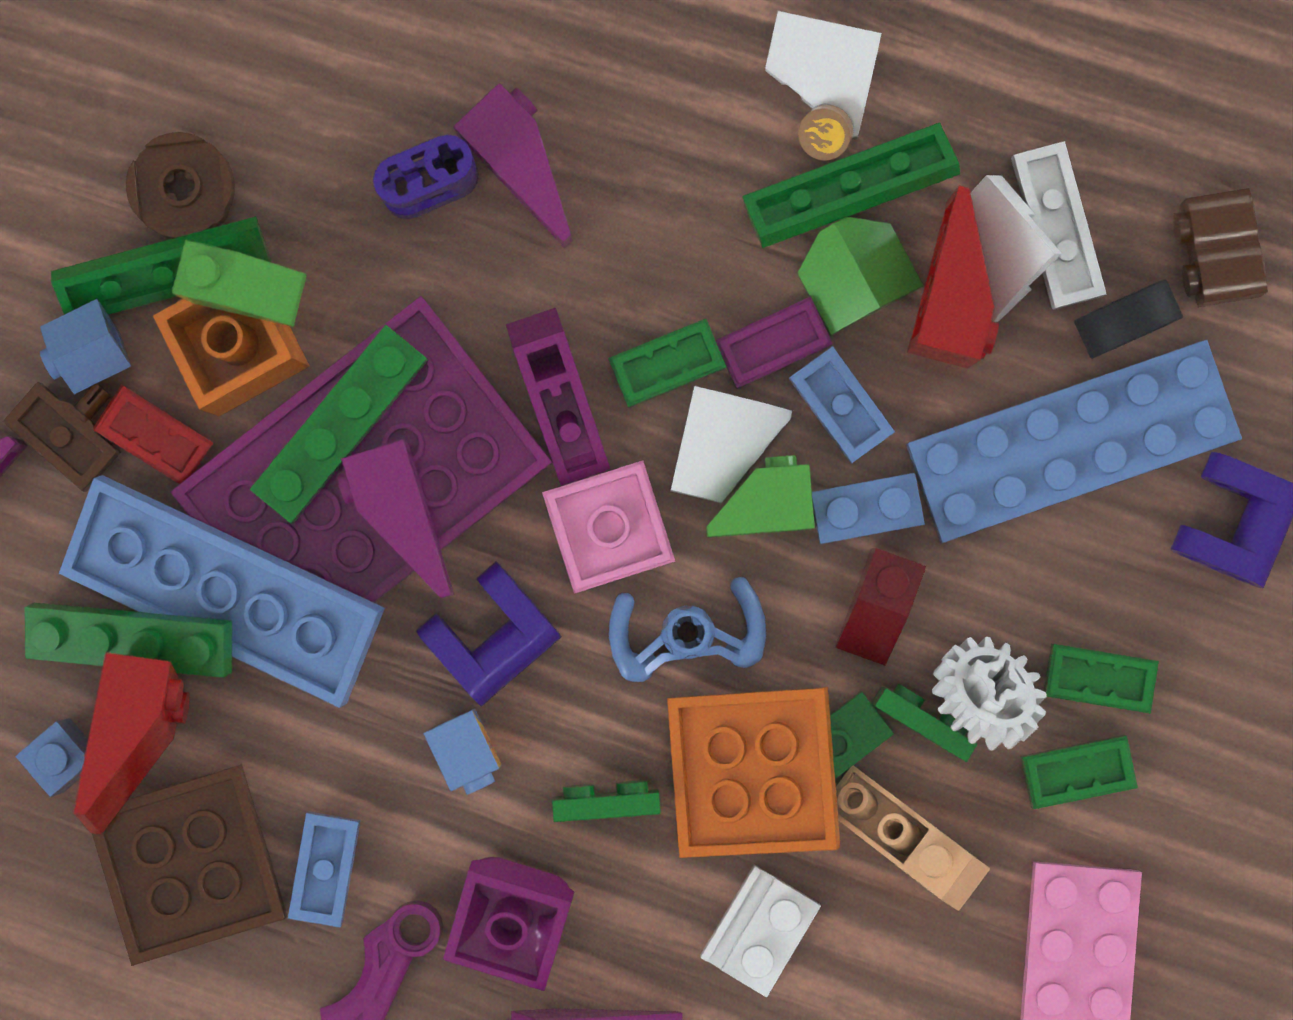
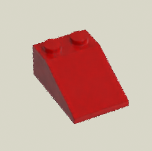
[907,186,999,369]
[73,653,190,834]

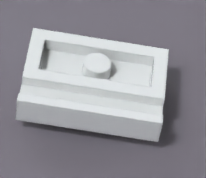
[700,864,821,997]

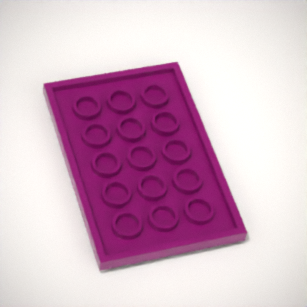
[170,296,552,603]

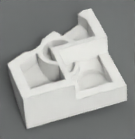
[765,11,882,139]
[971,175,1062,322]
[670,386,792,503]

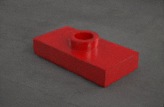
[93,384,213,484]

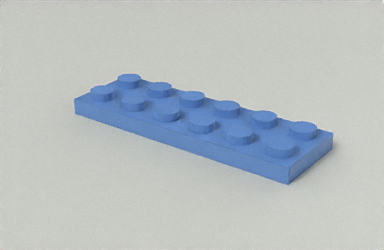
[906,340,1242,543]
[59,475,385,708]

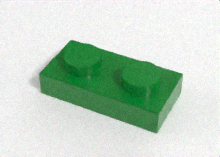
[871,684,978,762]
[552,780,661,822]

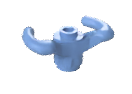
[609,577,766,682]

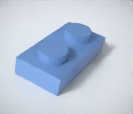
[789,346,895,464]
[812,473,925,544]
[288,811,361,927]

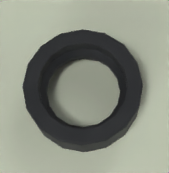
[1074,279,1183,359]

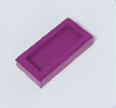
[715,296,833,389]

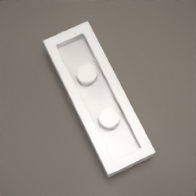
[1011,141,1107,310]

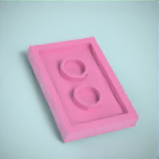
[1020,861,1142,1020]

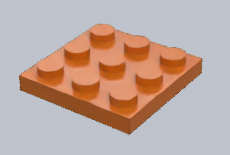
[667,687,840,858]

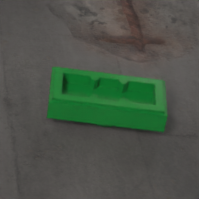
[608,319,726,408]
[1044,644,1159,714]
[830,691,894,779]
[1020,735,1138,809]

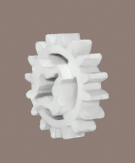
[932,637,1047,750]

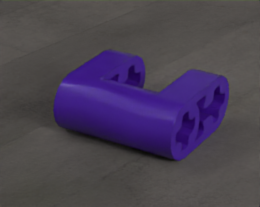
[373,134,479,219]
[1170,452,1293,588]
[416,561,562,706]

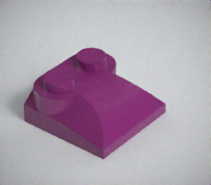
[443,857,575,991]

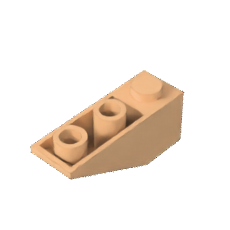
[836,765,990,911]

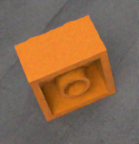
[153,299,310,417]

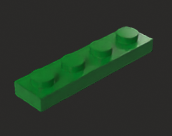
[742,122,960,249]
[51,216,272,315]
[249,325,428,524]
[25,602,232,678]

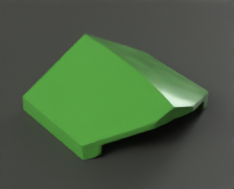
[797,217,924,336]

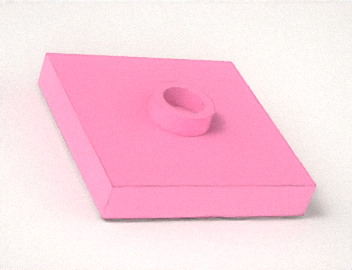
[542,460,675,594]

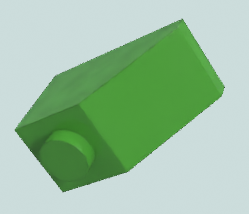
[172,240,307,327]
[706,455,815,538]

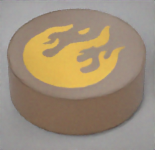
[798,105,853,161]

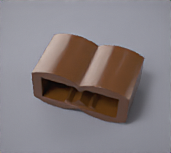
[1173,188,1268,307]

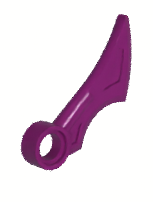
[320,900,443,1020]

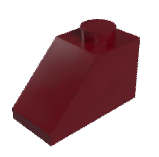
[835,548,927,666]

